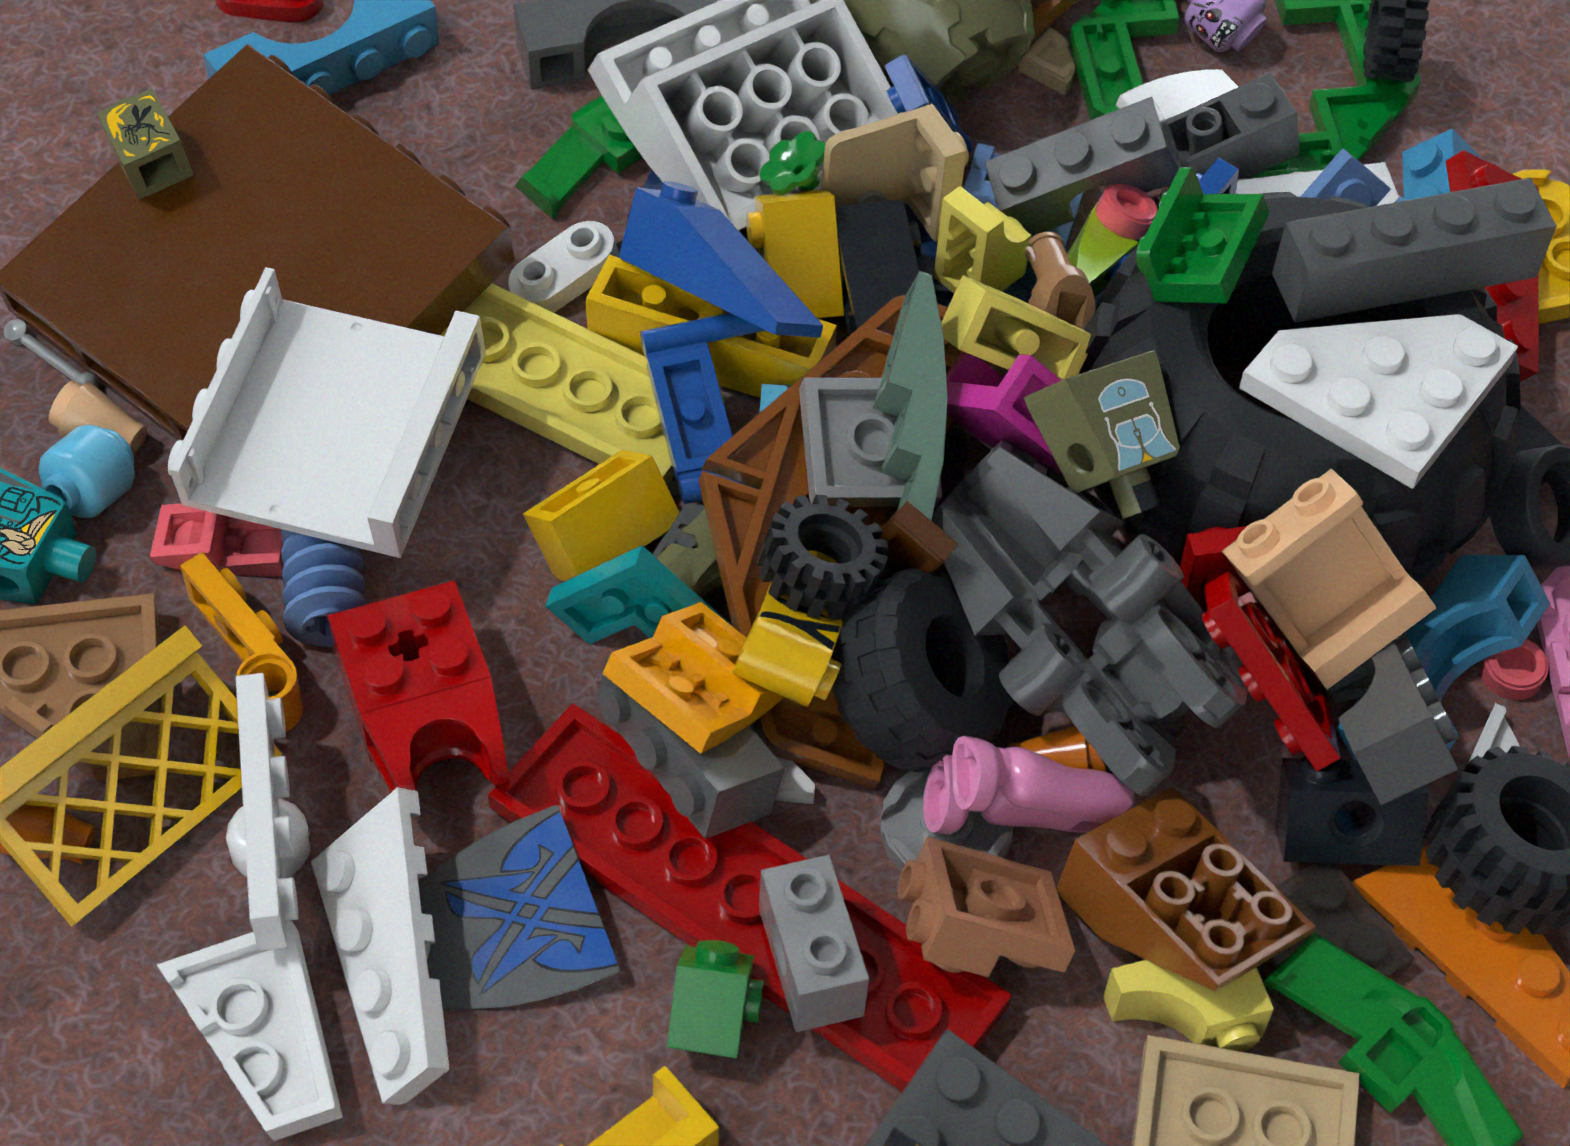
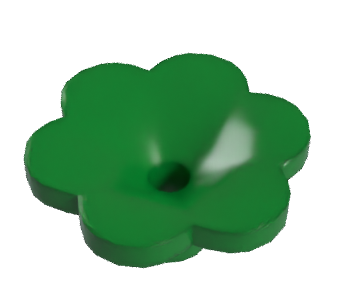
[759,131,825,195]

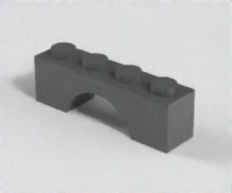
[513,0,720,89]
[1329,632,1458,805]

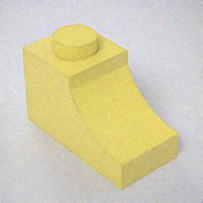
[934,186,1031,293]
[1103,960,1274,1052]

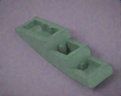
[873,271,948,521]

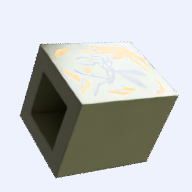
[96,88,194,200]

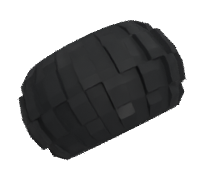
[1079,192,1521,592]

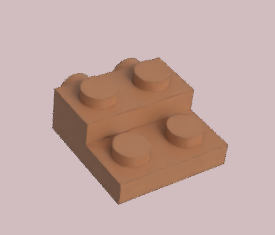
[897,837,1075,977]

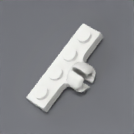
[226,673,310,951]

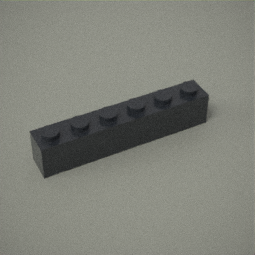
[835,199,968,518]

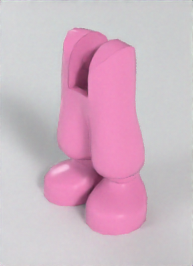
[923,736,1134,835]

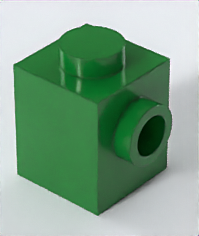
[666,940,764,1058]

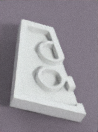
[157,920,343,1141]

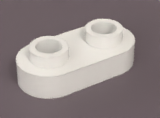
[508,221,619,313]

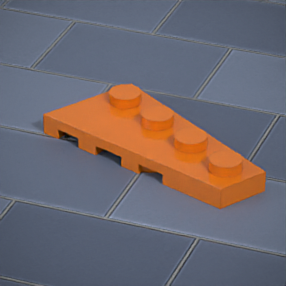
[1350,846,1570,1089]

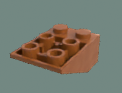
[1056,786,1316,992]

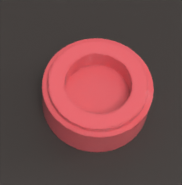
[1095,184,1158,240]
[1480,639,1549,700]

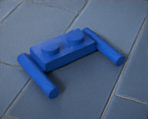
[640,313,766,505]

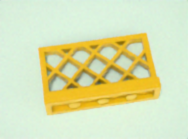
[0,625,282,927]

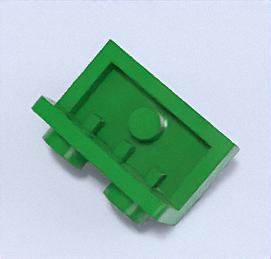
[1136,167,1270,303]

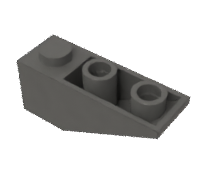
[1158,72,1300,189]

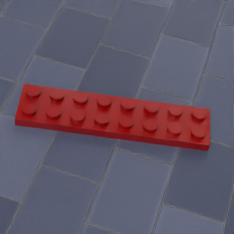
[488,703,1012,1091]

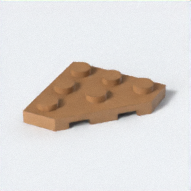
[0,593,161,782]

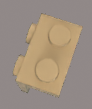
[822,104,969,242]

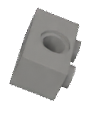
[759,855,869,1032]

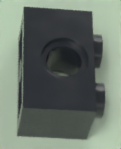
[1275,756,1429,866]

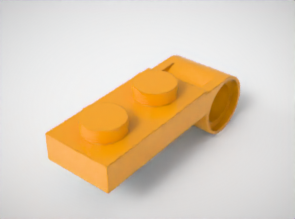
[180,552,304,731]

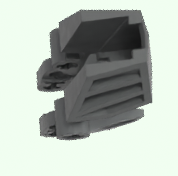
[932,438,1247,797]

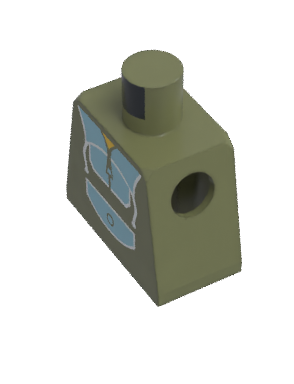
[1024,350,1180,519]

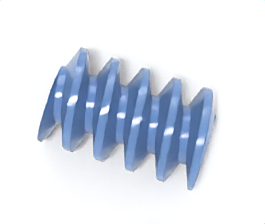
[281,529,366,647]

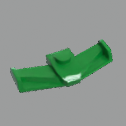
[515,96,642,220]
[1263,932,1525,1146]

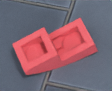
[150,503,284,577]

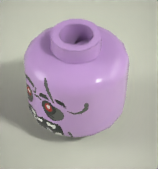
[1184,0,1268,52]

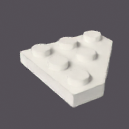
[1239,314,1518,489]

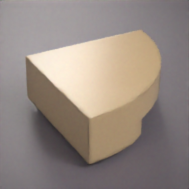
[1019,27,1075,95]

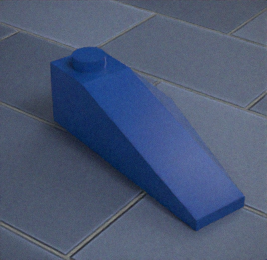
[619,181,823,338]

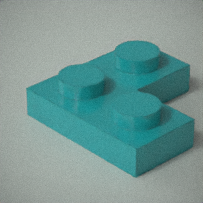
[545,545,730,645]

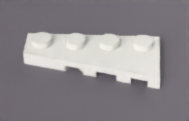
[311,787,449,1105]

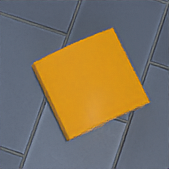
[602,602,784,754]

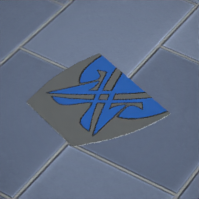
[418,805,620,1011]

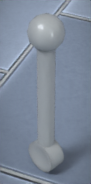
[3,319,99,388]

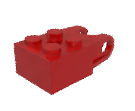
[327,580,510,793]

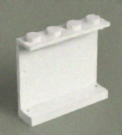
[168,267,486,558]

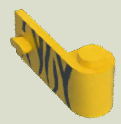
[732,550,842,707]

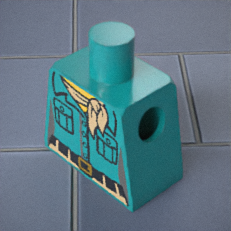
[0,468,96,604]

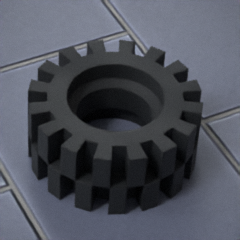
[1363,0,1430,82]
[757,494,888,620]

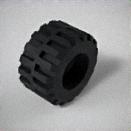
[1425,746,1570,935]

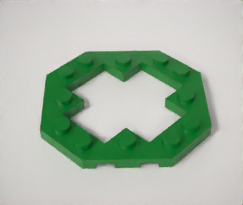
[1069,0,1421,179]

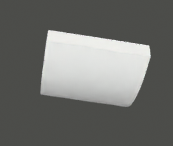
[588,0,898,232]

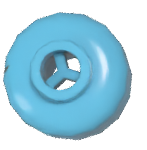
[38,425,135,518]

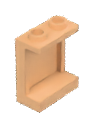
[1222,469,1436,690]

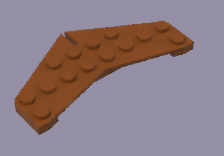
[698,295,993,789]

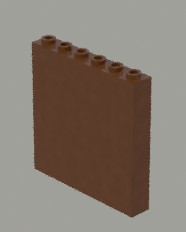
[0,44,515,441]

